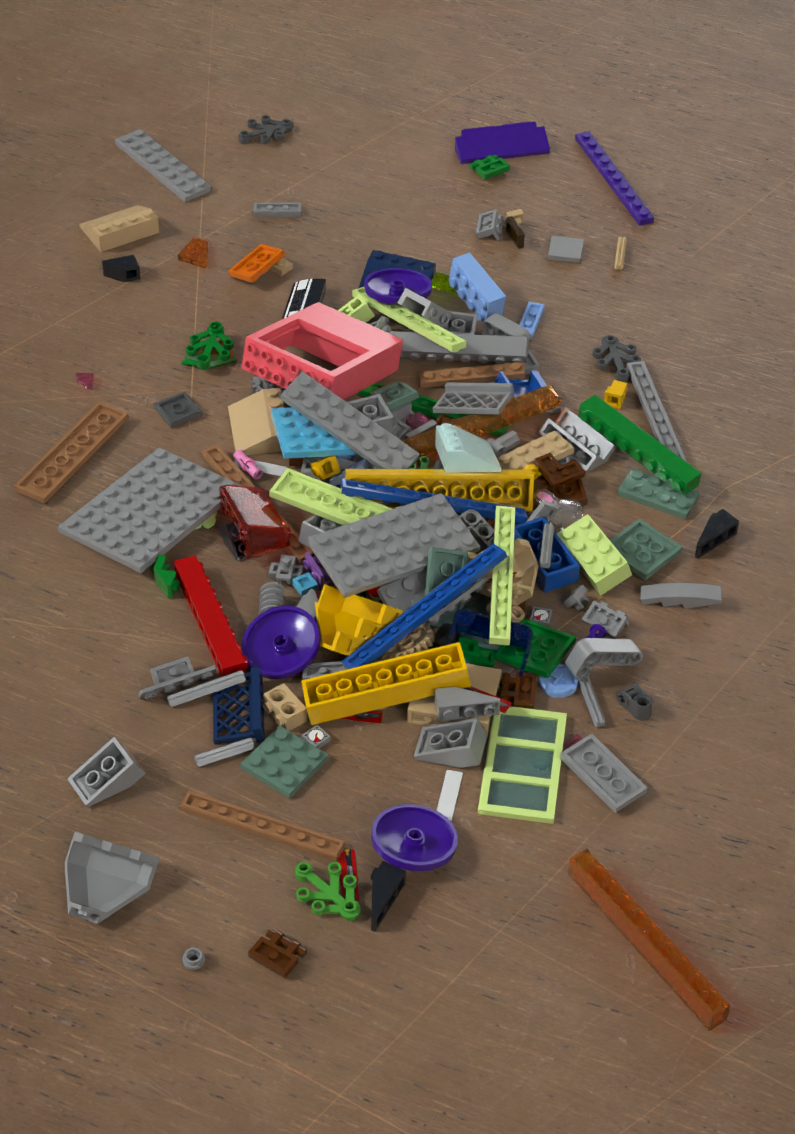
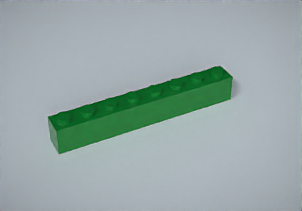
[578,395,702,496]

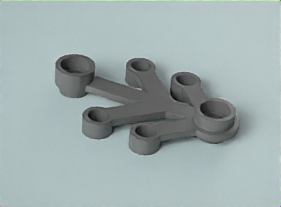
[239,115,294,144]
[592,335,641,383]

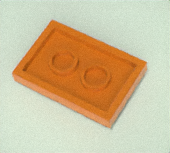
[228,244,285,283]

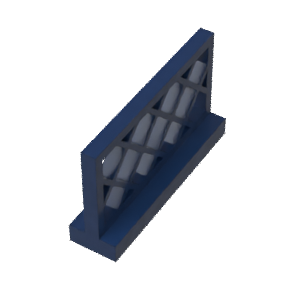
[213,667,265,745]

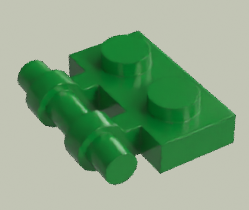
[469,155,510,180]

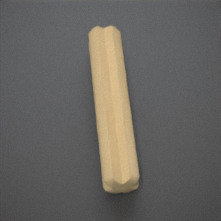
[614,236,627,271]

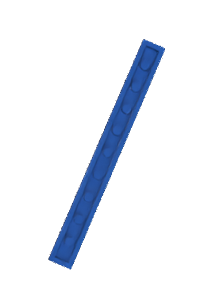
[341,479,527,524]
[342,543,508,669]

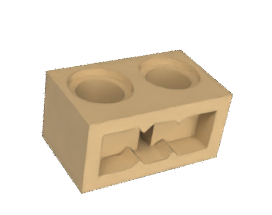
[263,683,307,731]

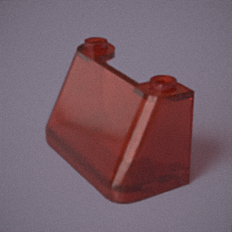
[219,484,292,559]

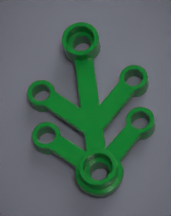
[186,321,234,370]

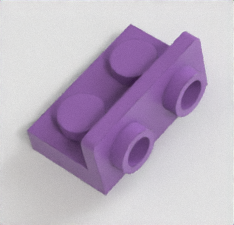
[303,551,335,590]

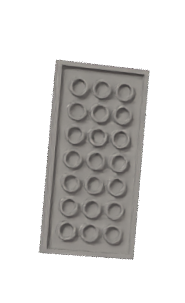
[307,493,480,598]

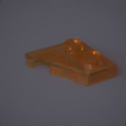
[178,237,208,269]

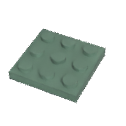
[610,519,683,581]
[240,725,328,799]

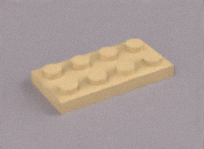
[497,431,574,470]

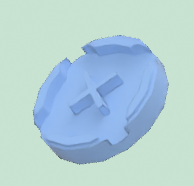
[538,664,578,698]

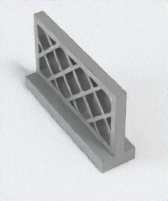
[433,382,515,414]

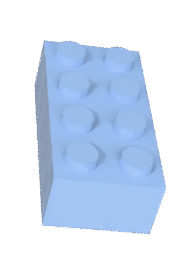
[449,252,506,322]

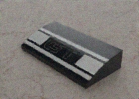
[282,279,326,319]

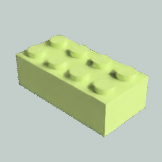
[557,514,632,596]

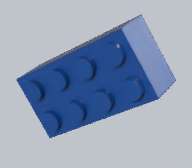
[514,517,580,593]

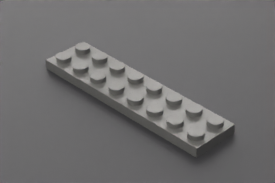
[115,129,211,203]
[280,371,420,469]

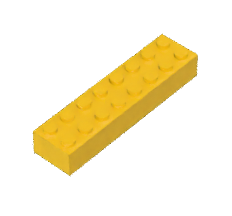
[301,642,471,725]

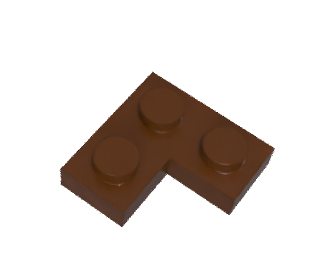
[534,452,585,489]

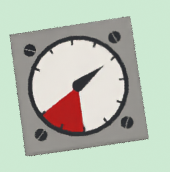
[530,606,553,627]
[302,725,331,749]

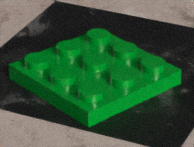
[495,618,576,679]

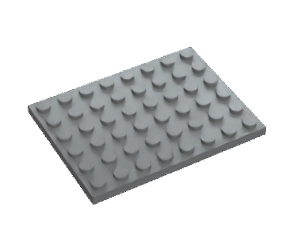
[57,448,242,573]

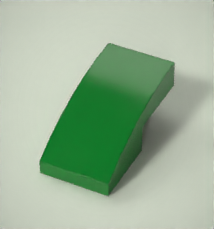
[458,636,495,668]

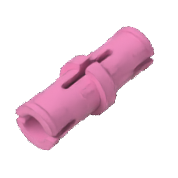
[233,450,263,480]

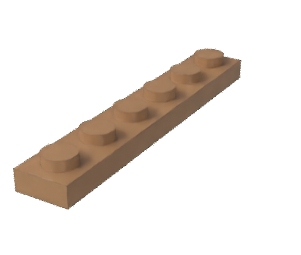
[420,362,525,388]

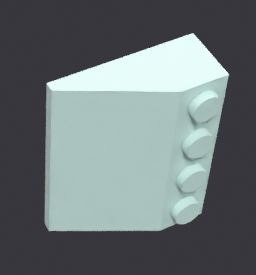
[435,423,501,473]

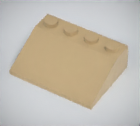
[79,205,159,252]
[228,388,284,455]

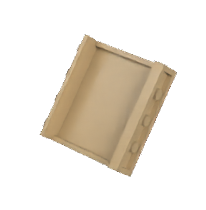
[407,664,502,737]

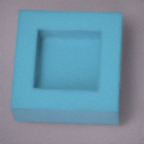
[292,572,318,597]

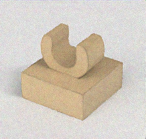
[504,209,524,227]

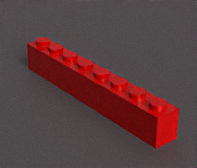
[174,555,248,677]

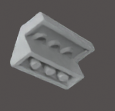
[538,407,617,472]

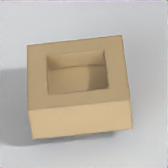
[270,258,293,276]

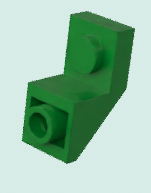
[154,555,179,599]

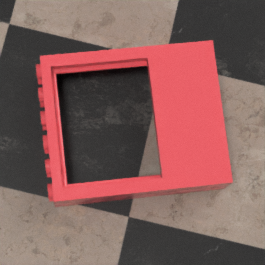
[241,302,404,400]

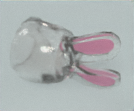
[526,489,583,530]

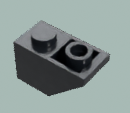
[102,254,140,282]
[218,519,255,561]

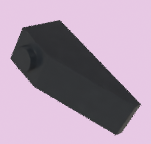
[695,509,739,559]
[371,861,406,932]

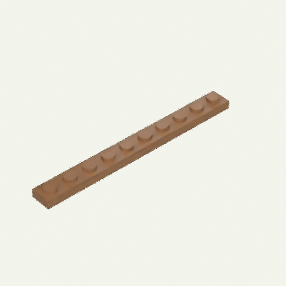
[202,445,315,565]

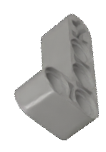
[459,510,495,551]
[565,638,644,680]

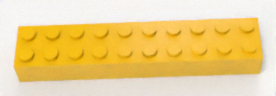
[345,469,534,511]

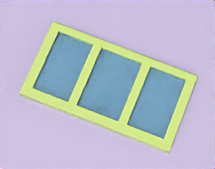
[478,706,567,824]

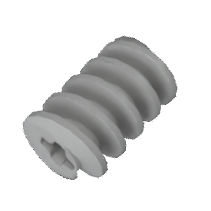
[259,582,284,615]

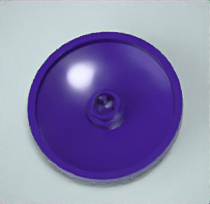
[364,268,432,305]
[242,606,321,679]
[371,804,458,871]

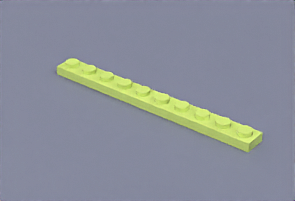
[352,287,466,352]
[489,506,515,645]

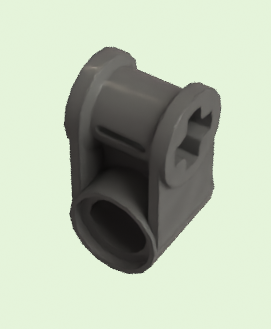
[616,683,652,721]

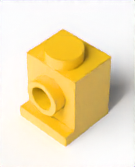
[604,380,627,409]
[310,455,341,480]

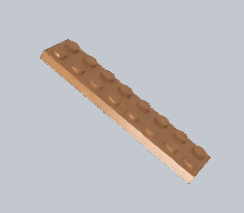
[14,401,129,504]

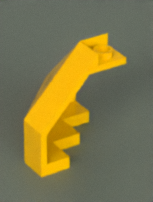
[314,584,403,656]

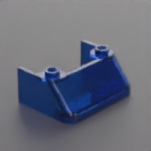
[447,609,533,677]

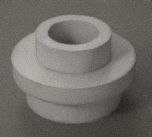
[182,947,205,970]

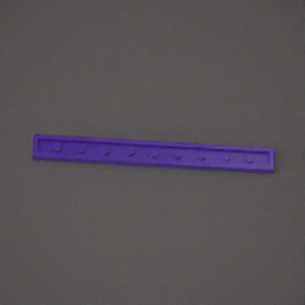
[575,131,654,226]

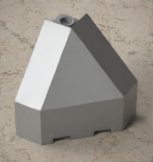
[64,832,160,924]

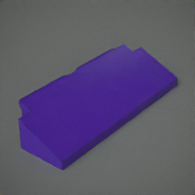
[455,121,550,164]

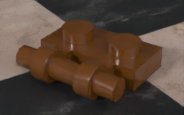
[498,672,537,709]
[248,928,308,978]

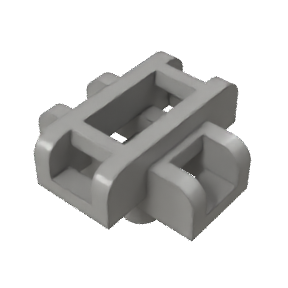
[268,554,303,584]

